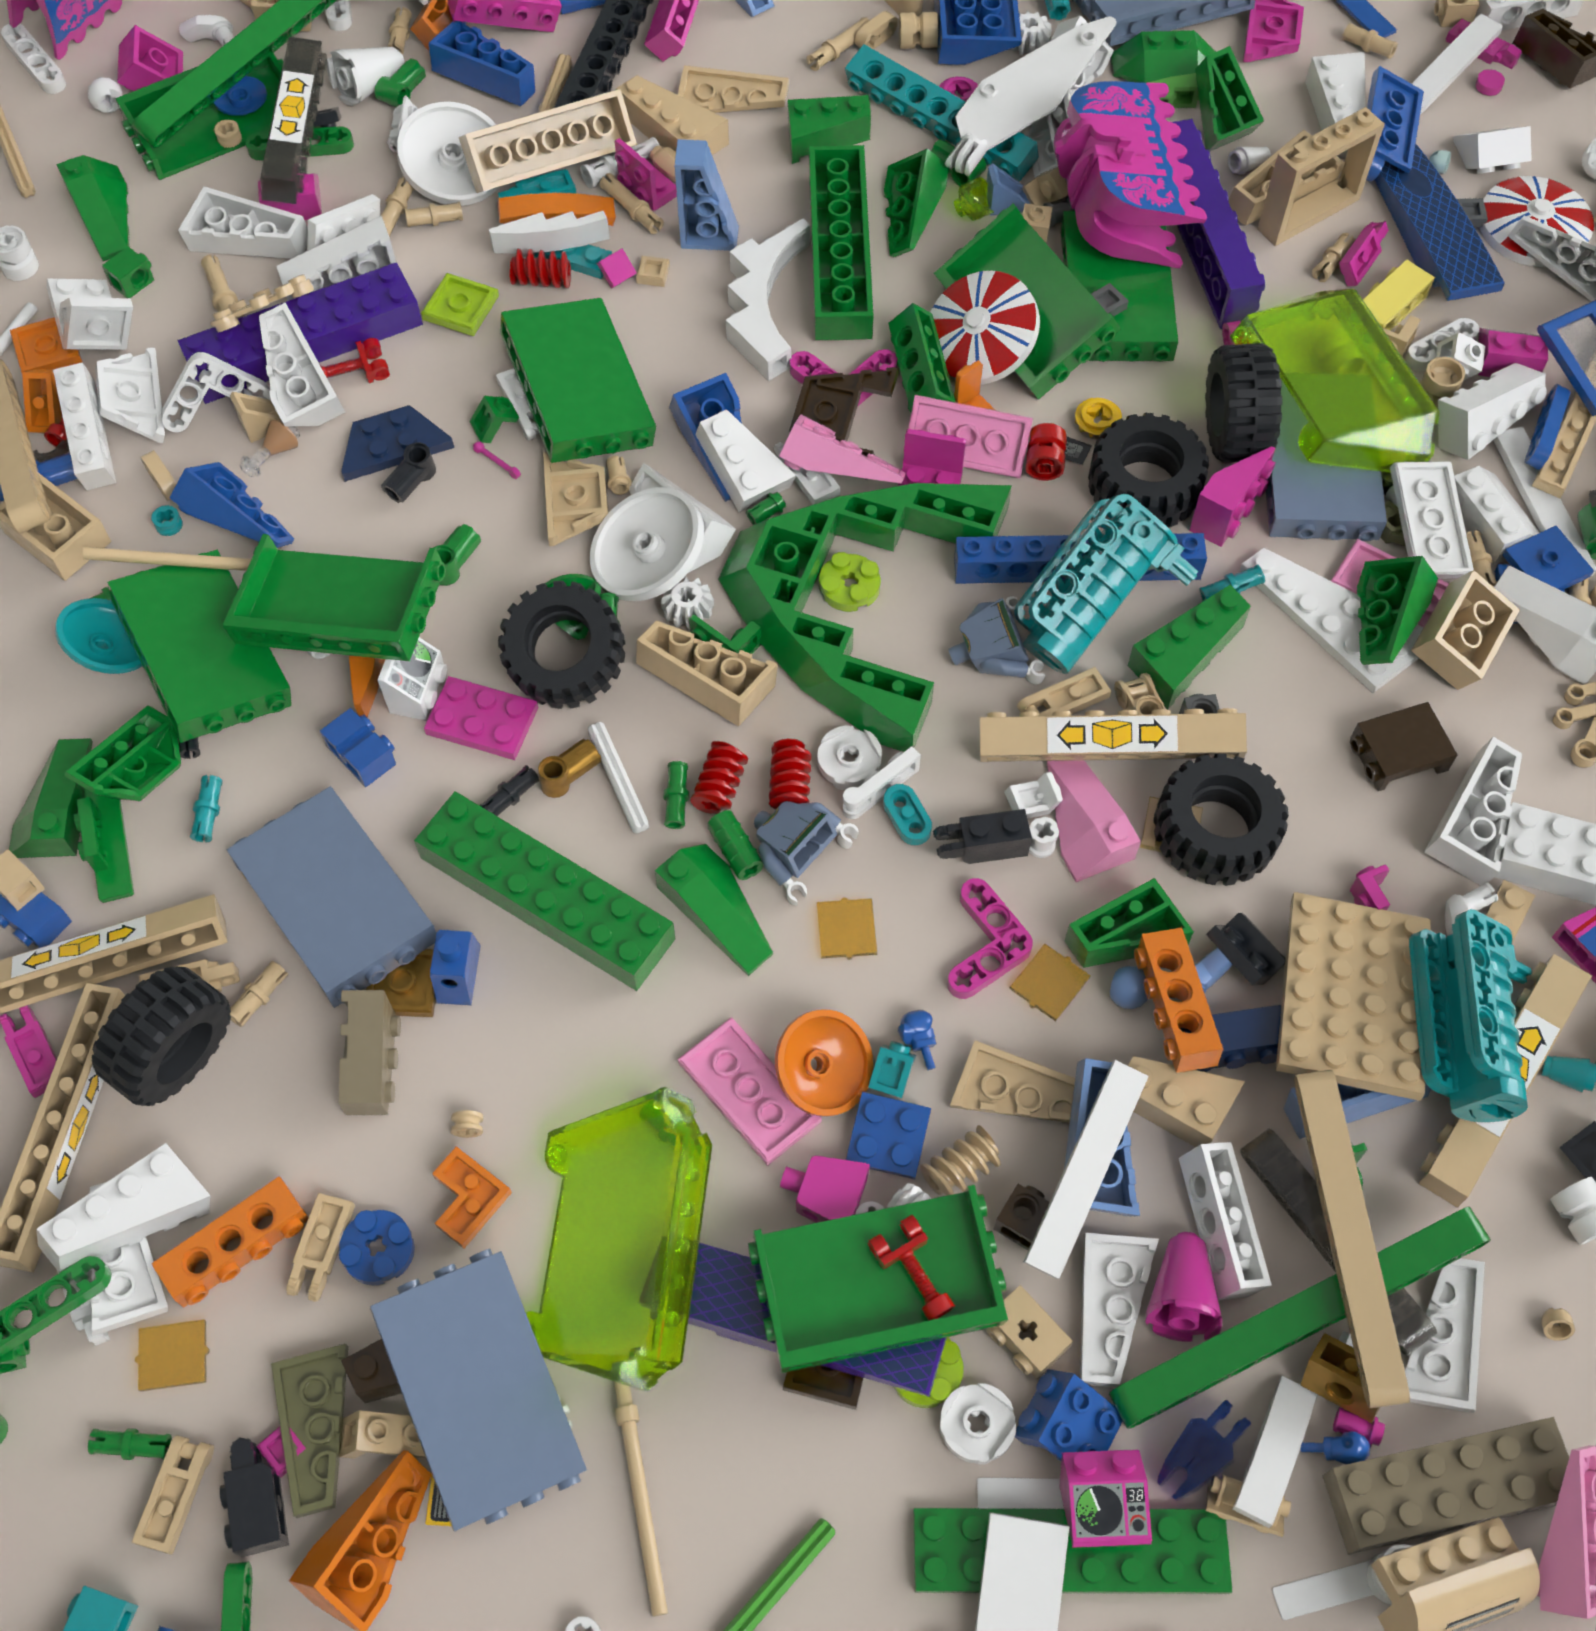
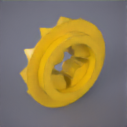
[1075,398,1122,438]

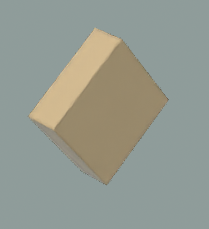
[636,256,670,287]

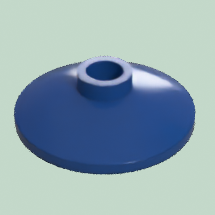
[214,76,267,115]

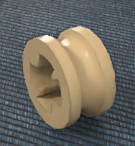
[214,120,242,148]
[451,1110,484,1138]

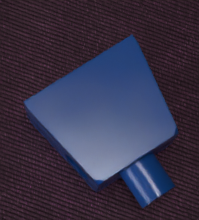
[430,930,481,1006]

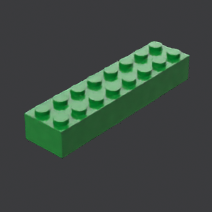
[809,145,874,340]
[414,791,676,991]

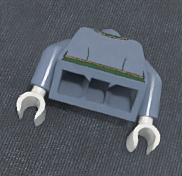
[948,596,1046,685]
[754,801,859,906]

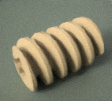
[920,1125,1001,1196]

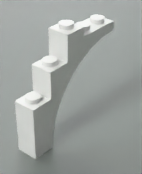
[726,219,810,381]

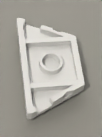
[95,348,165,443]

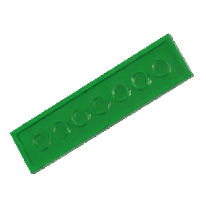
[913,1508,1233,1594]

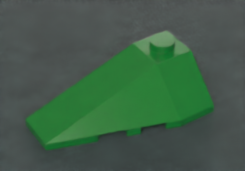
[884,149,949,258]
[56,155,130,262]
[1357,555,1438,665]
[9,738,93,858]
[654,844,773,976]

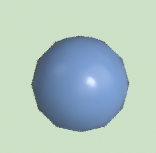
[1110,966,1148,1009]

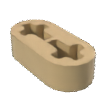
[855,11,898,49]
[140,450,176,501]

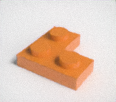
[432,1146,512,1249]

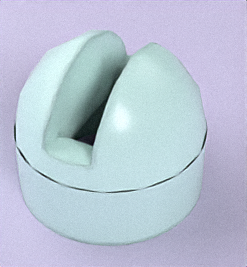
[1429,150,1451,174]

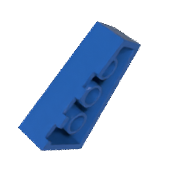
[429,21,536,106]

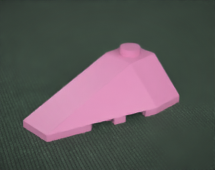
[1047,761,1141,882]
[1537,1445,1596,1619]

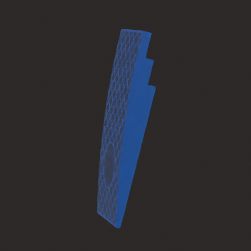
[1374,144,1505,301]

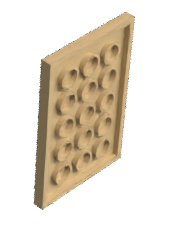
[1276,892,1431,1101]

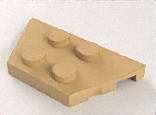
[543,452,608,546]

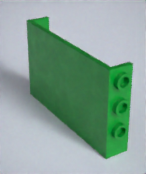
[115,53,288,180]
[934,203,1121,400]
[1060,211,1178,362]
[500,297,656,463]
[223,534,446,661]
[108,549,292,743]
[748,1184,1008,1373]

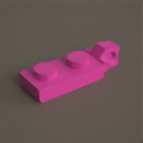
[1445,18,1522,69]
[1339,221,1389,286]

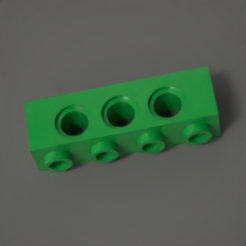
[888,303,956,413]

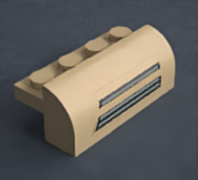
[1371,1517,1540,1631]

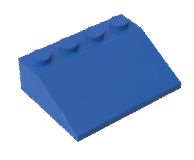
[934,0,1022,65]

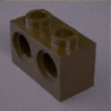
[993,1183,1050,1250]

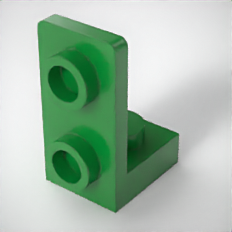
[689,614,762,654]

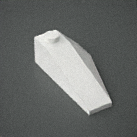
[1508,215,1596,302]
[1494,566,1596,685]

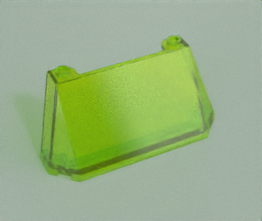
[1230,288,1440,473]
[526,1087,713,1391]

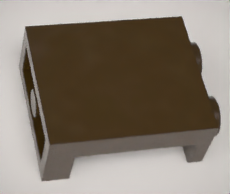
[1350,702,1458,791]

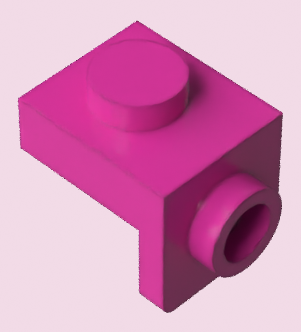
[1350,864,1390,910]

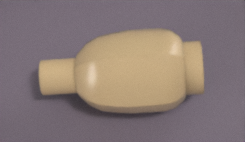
[649,145,676,182]

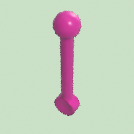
[473,441,521,479]

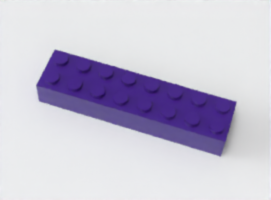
[1172,119,1266,330]
[177,262,423,404]

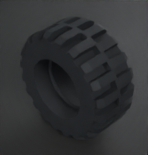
[1205,343,1282,462]
[1088,413,1209,528]
[498,581,626,709]
[1153,753,1289,886]
[91,966,231,1106]

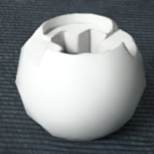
[88,77,123,113]

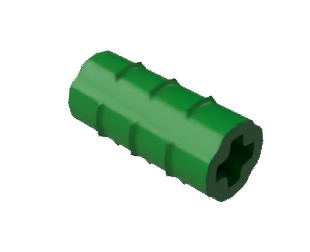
[707,810,763,880]

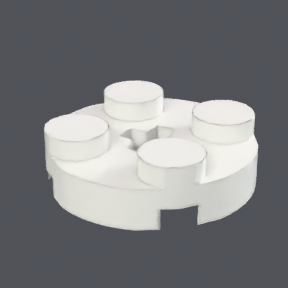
[817,725,882,790]
[939,1383,1016,1465]

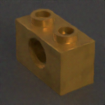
[1301,1333,1380,1423]

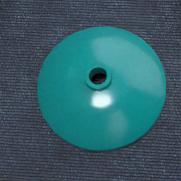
[55,598,142,674]

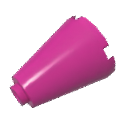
[1145,1232,1222,1342]

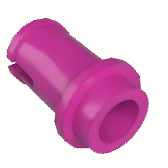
[1332,1407,1385,1447]

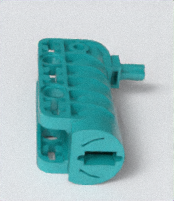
[1014,494,1199,674]
[1409,909,1532,1122]

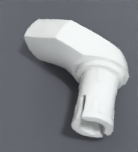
[179,15,234,47]
[1444,882,1498,936]

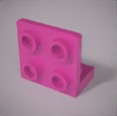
[615,138,677,212]
[898,429,966,486]

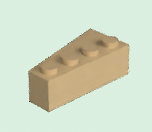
[616,75,729,155]
[1229,130,1345,226]

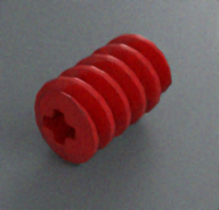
[510,248,571,289]
[768,738,812,810]
[690,741,748,814]

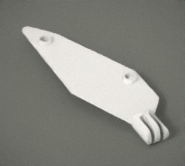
[945,17,1116,176]

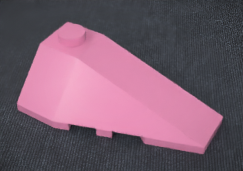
[779,415,906,484]

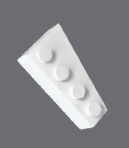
[1305,52,1365,158]
[178,186,308,259]
[276,216,396,301]
[1438,363,1547,460]
[1424,737,1522,886]
[37,1143,210,1273]

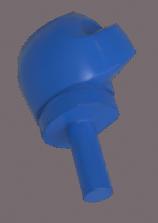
[898,1010,937,1071]
[1300,1431,1370,1465]

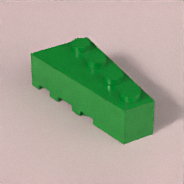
[1127,584,1251,710]

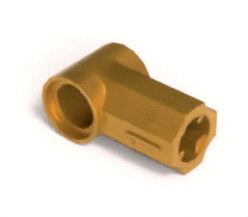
[538,738,601,798]

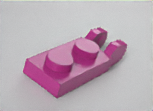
[0,1005,57,1098]

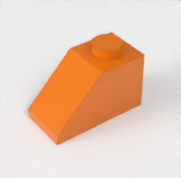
[22,369,62,433]

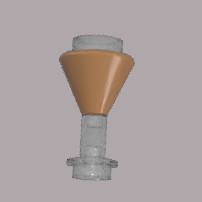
[239,420,300,477]

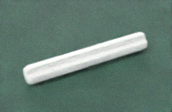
[588,722,649,834]

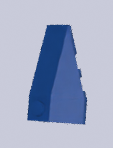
[669,373,742,502]
[169,462,294,548]

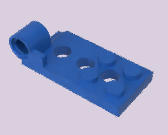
[1366,66,1424,182]

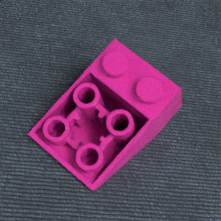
[1189,446,1276,547]

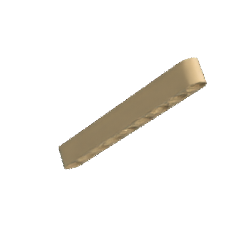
[0,359,51,534]
[1294,1070,1410,1408]

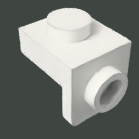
[1004,772,1063,819]

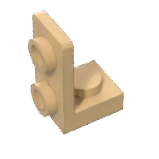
[340,1410,425,1459]

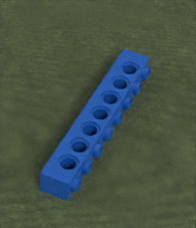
[954,533,1207,584]

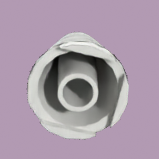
[326,47,405,106]

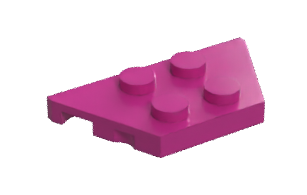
[1243,0,1304,62]

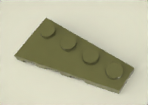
[271,1343,349,1518]

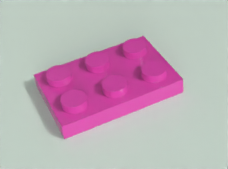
[424,676,539,760]

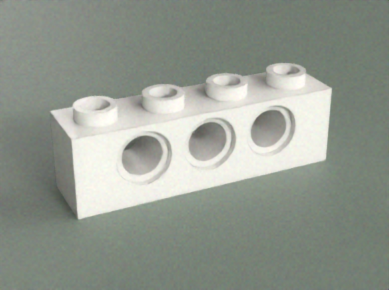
[1474,0,1584,31]
[53,362,116,490]
[1179,1142,1272,1300]

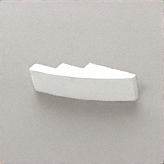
[489,211,610,254]
[1232,1376,1317,1528]

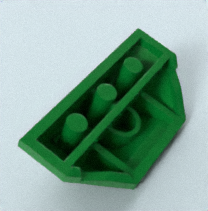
[1111,30,1216,83]
[65,705,181,801]

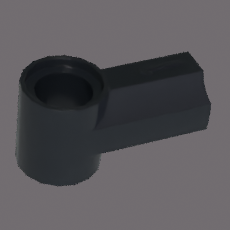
[381,442,436,503]

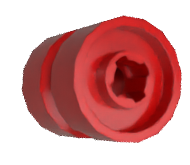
[1025,423,1067,481]

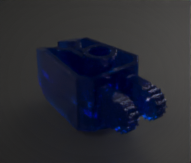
[1157,1399,1252,1501]

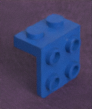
[1015,1369,1123,1461]

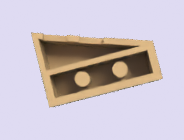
[1128,1056,1245,1147]

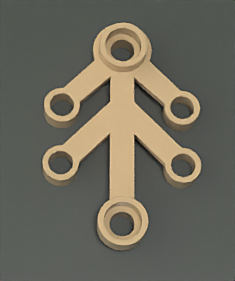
[210,274,314,333]
[1552,682,1596,768]

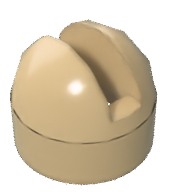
[1542,1308,1575,1341]

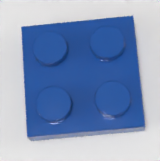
[846,1092,931,1180]

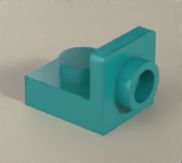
[868,1041,916,1098]

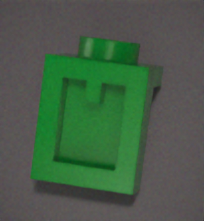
[469,395,519,443]

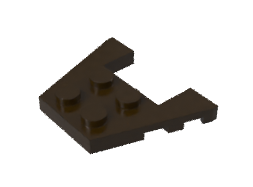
[789,367,899,480]

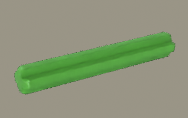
[723,1518,835,1631]

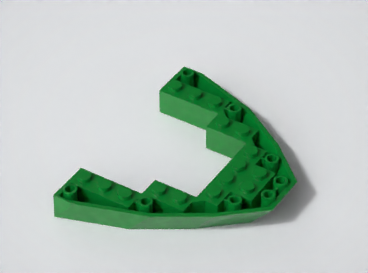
[718,483,1012,752]

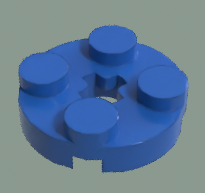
[339,1210,415,1286]

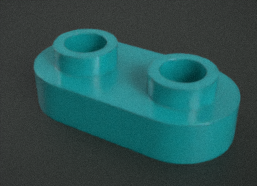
[883,784,932,845]

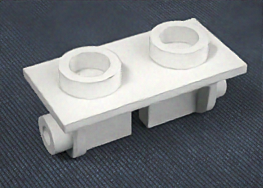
[387,96,418,152]

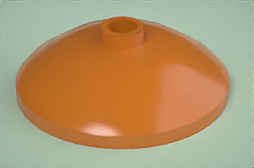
[775,1009,873,1116]

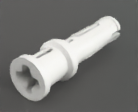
[580,137,659,189]

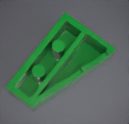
[1195,46,1264,152]
[788,95,871,164]
[1064,878,1194,968]

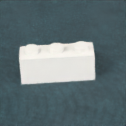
[1454,466,1540,566]

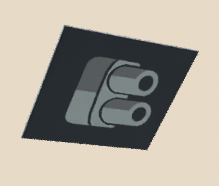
[1065,437,1092,465]

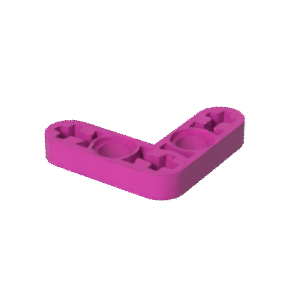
[790,349,898,406]
[947,878,1033,999]

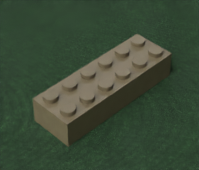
[1322,1417,1569,1555]

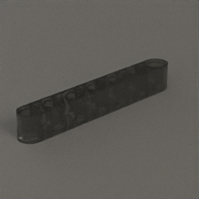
[1240,1128,1437,1356]

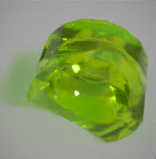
[954,177,994,221]

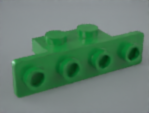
[74,788,134,903]

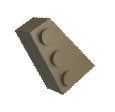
[338,990,401,1115]

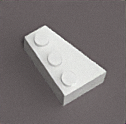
[696,409,797,512]

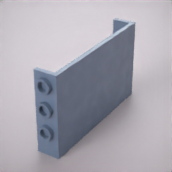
[1072,0,1255,46]
[1266,374,1387,541]
[226,786,437,1008]
[370,1249,587,1531]

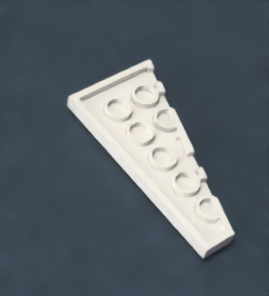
[1240,548,1424,693]

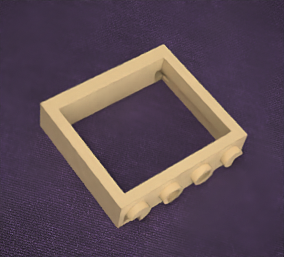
[1257,107,1385,246]

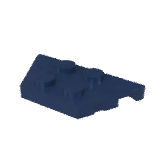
[341,405,455,482]

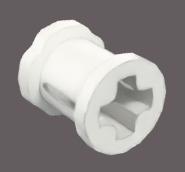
[1029,817,1059,858]

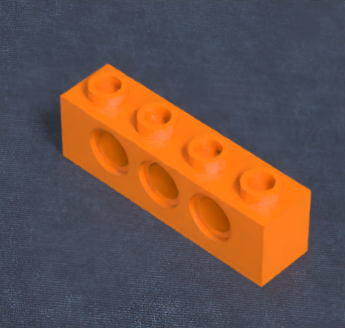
[1134,928,1223,1073]
[151,1176,309,1308]

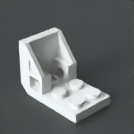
[46,278,133,350]

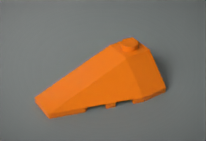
[289,1450,432,1631]

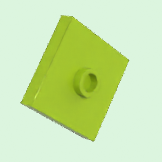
[421,273,499,336]

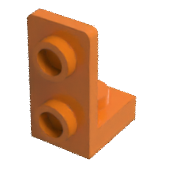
[954,360,995,410]

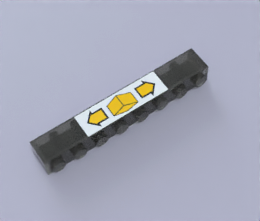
[260,37,327,204]

